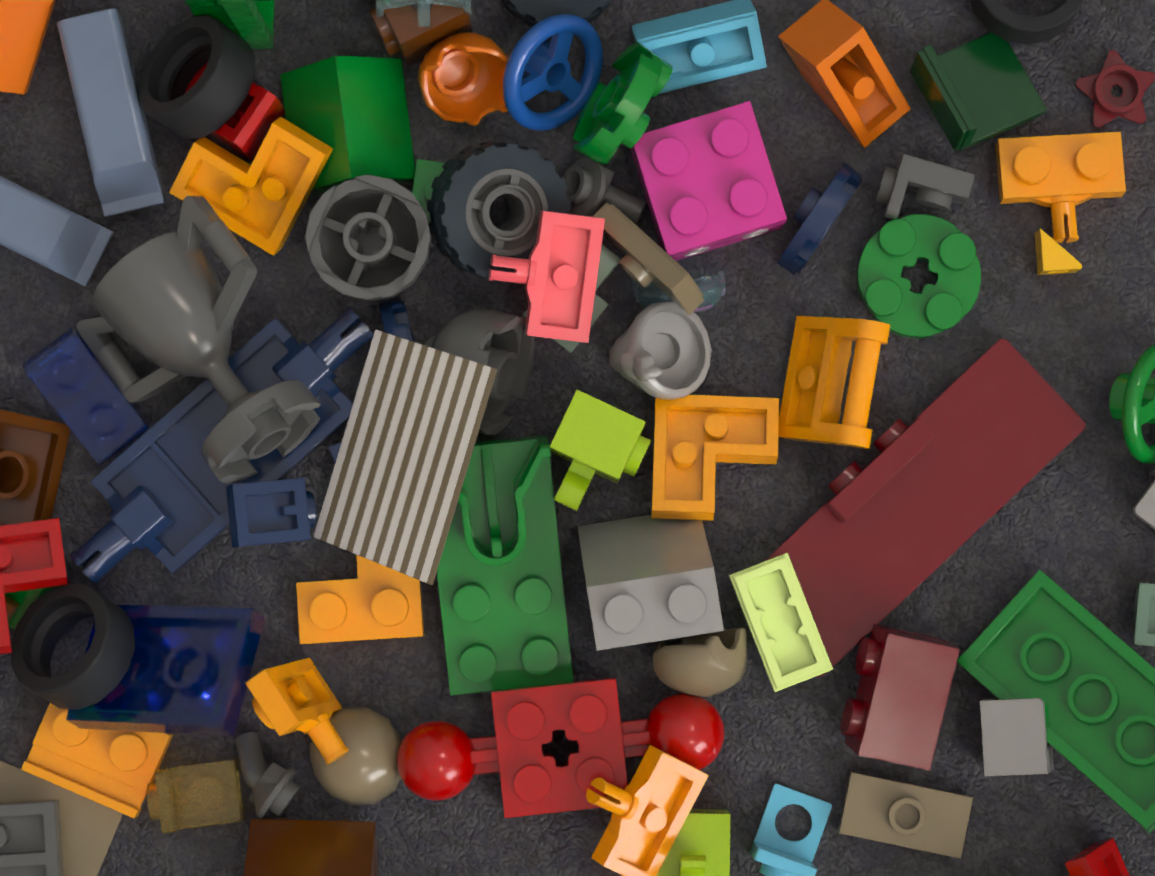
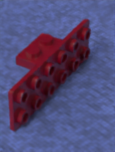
[763,339,1086,677]

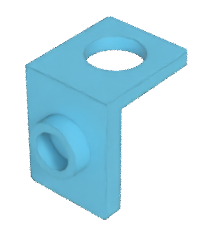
[749,783,832,876]

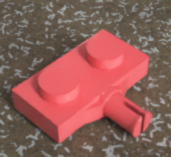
[489,210,605,343]

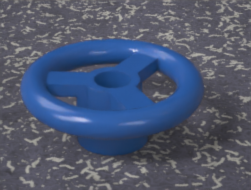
[503,14,603,131]

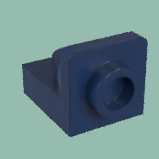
[226,478,316,548]

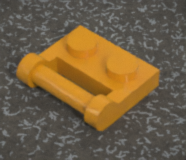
[778,316,891,449]

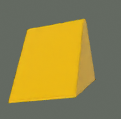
[1035,228,1082,275]

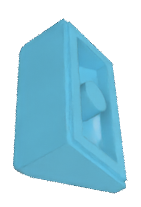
[632,0,767,94]

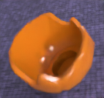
[417,32,509,126]

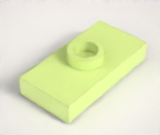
[729,553,833,692]

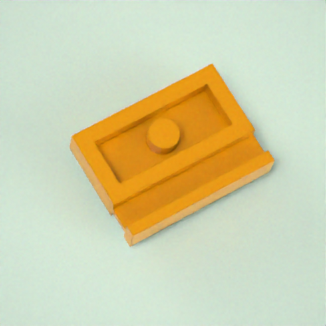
[21,702,174,818]

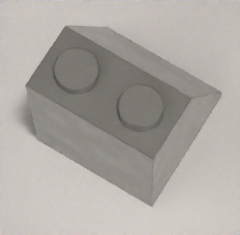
[577,515,724,651]

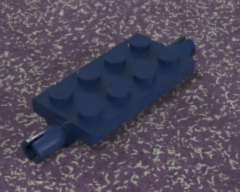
[70,307,374,584]

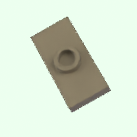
[592,203,705,315]
[837,771,973,859]

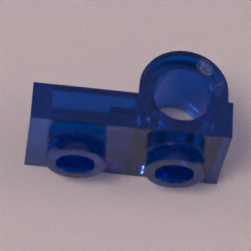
[22,328,148,464]

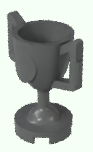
[77,196,321,483]

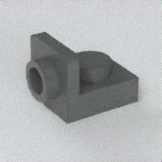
[875,154,975,221]

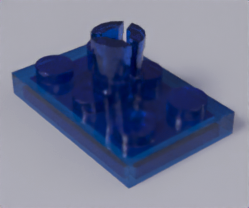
[66,605,265,736]

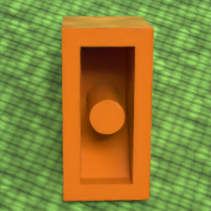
[778,0,911,148]

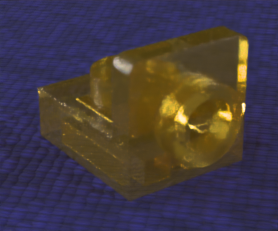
[147,758,244,833]

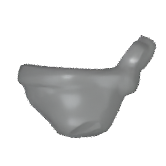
[609,301,712,400]

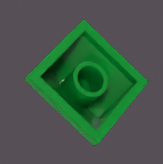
[280,56,416,194]

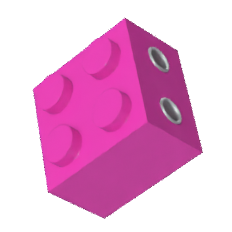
[630,101,787,261]

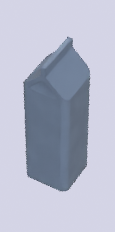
[57,8,165,217]
[0,176,114,287]

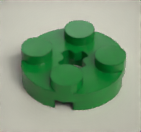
[573,42,673,165]
[856,214,981,339]

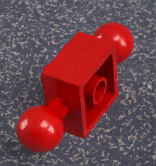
[397,677,725,818]

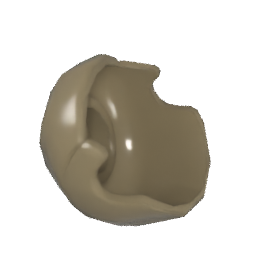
[653,628,747,697]
[310,707,402,806]

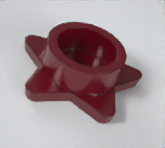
[1076,50,1155,128]

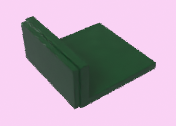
[910,33,1047,151]

